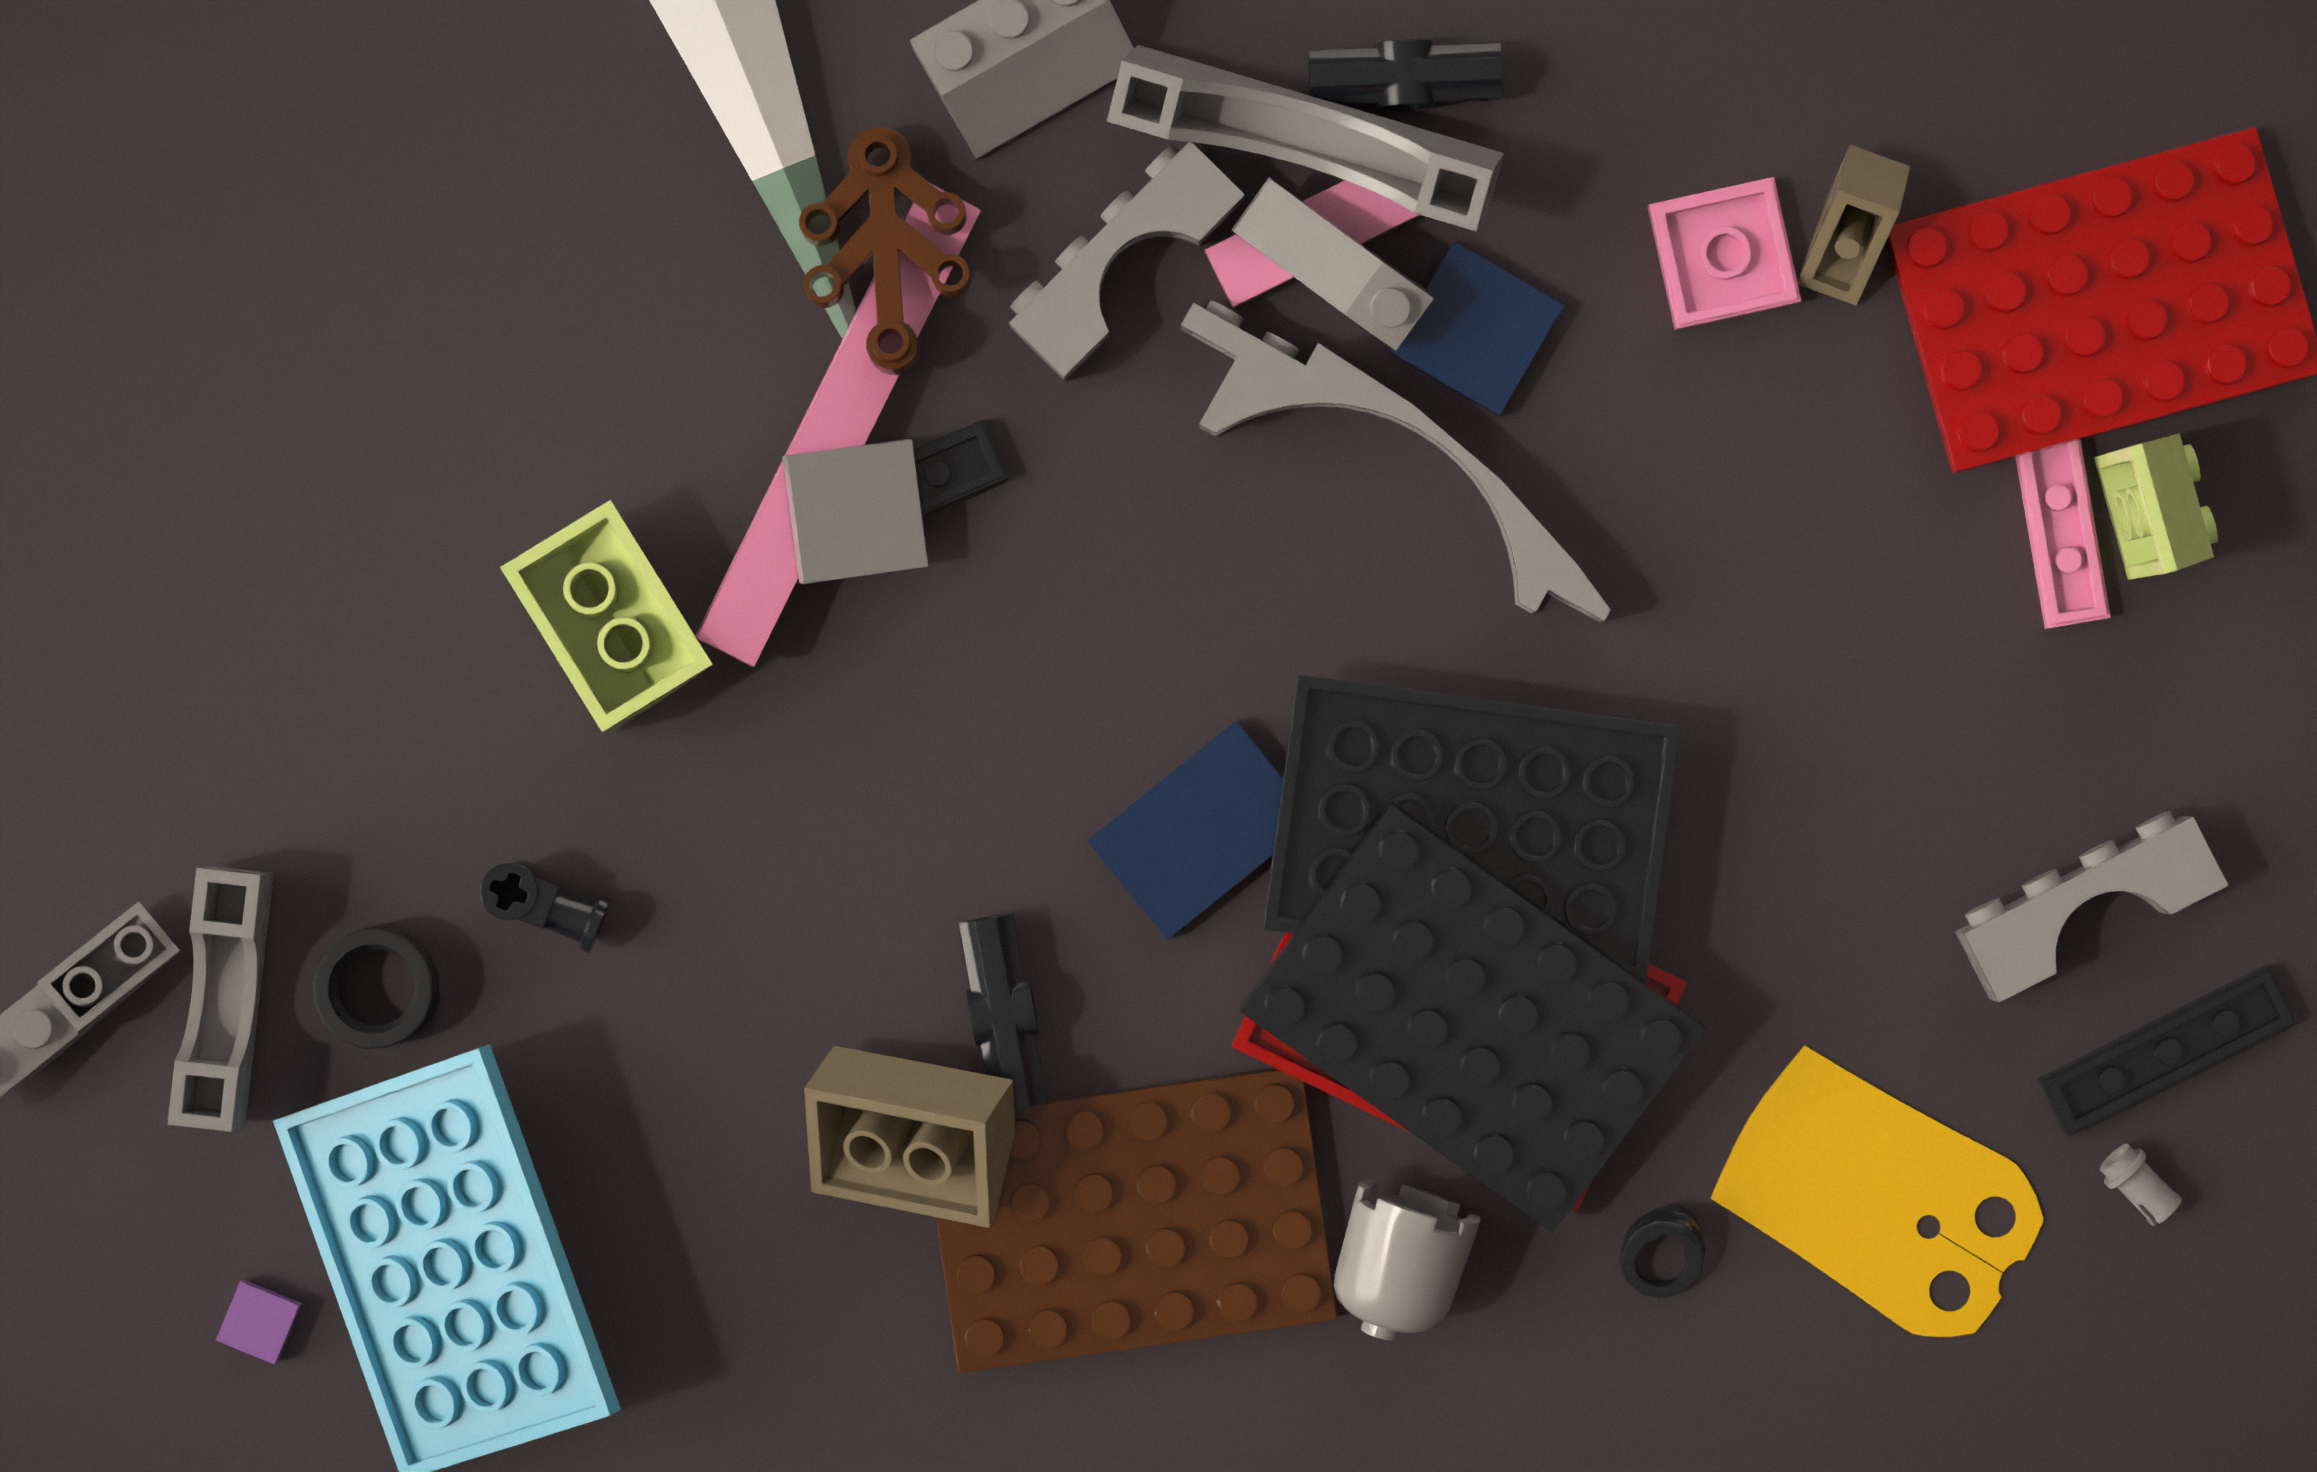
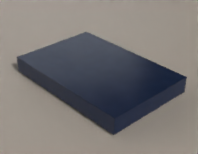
[1087,721,1283,940]

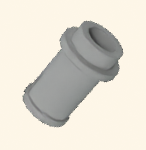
[2100,1144,2182,1226]

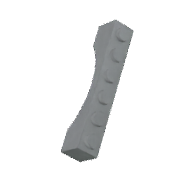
[1107,45,1504,231]

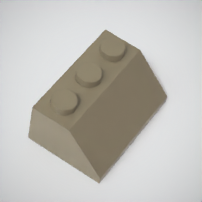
[804,1046,1015,1228]

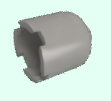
[1334,1179,1481,1341]

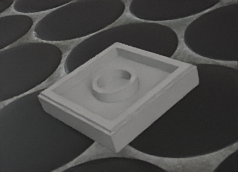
[783,439,928,584]

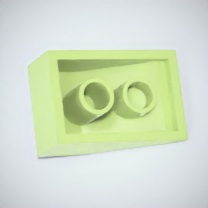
[2094,433,2218,580]

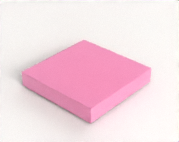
[1647,177,1801,330]

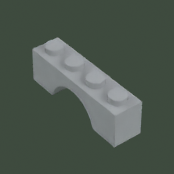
[1009,142,1245,381]
[1955,811,2229,1002]
[167,866,274,1132]

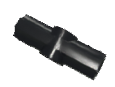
[1308,39,1503,111]
[959,913,1047,1110]

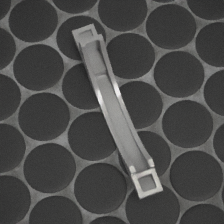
[1181,300,1611,622]

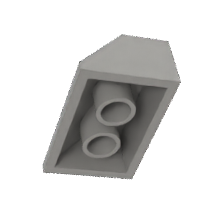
[910,0,1134,160]

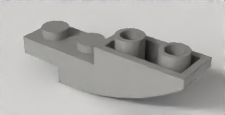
[0,901,180,1099]

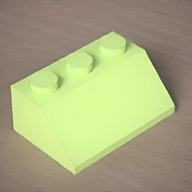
[500,500,713,735]

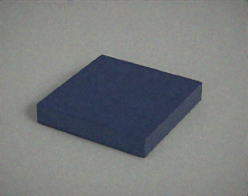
[1389,241,1564,417]

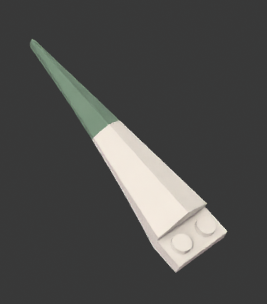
[650,0,856,340]

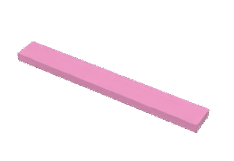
[695,183,981,667]

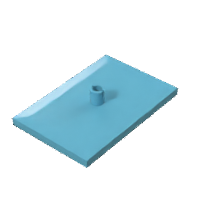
[273,1044,621,1472]

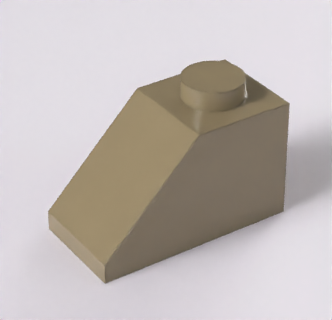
[1797,145,1910,305]

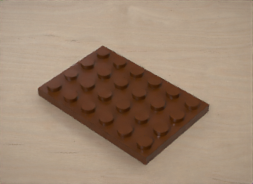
[936,1069,1337,1373]

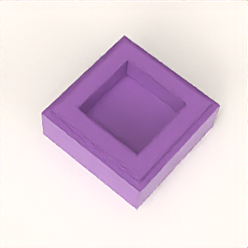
[216,1279,303,1365]

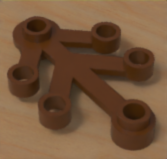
[799,127,971,375]

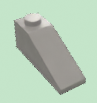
[1231,178,1434,351]

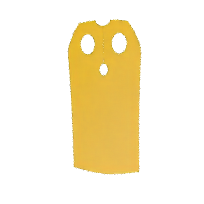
[1710,1045,2044,1337]

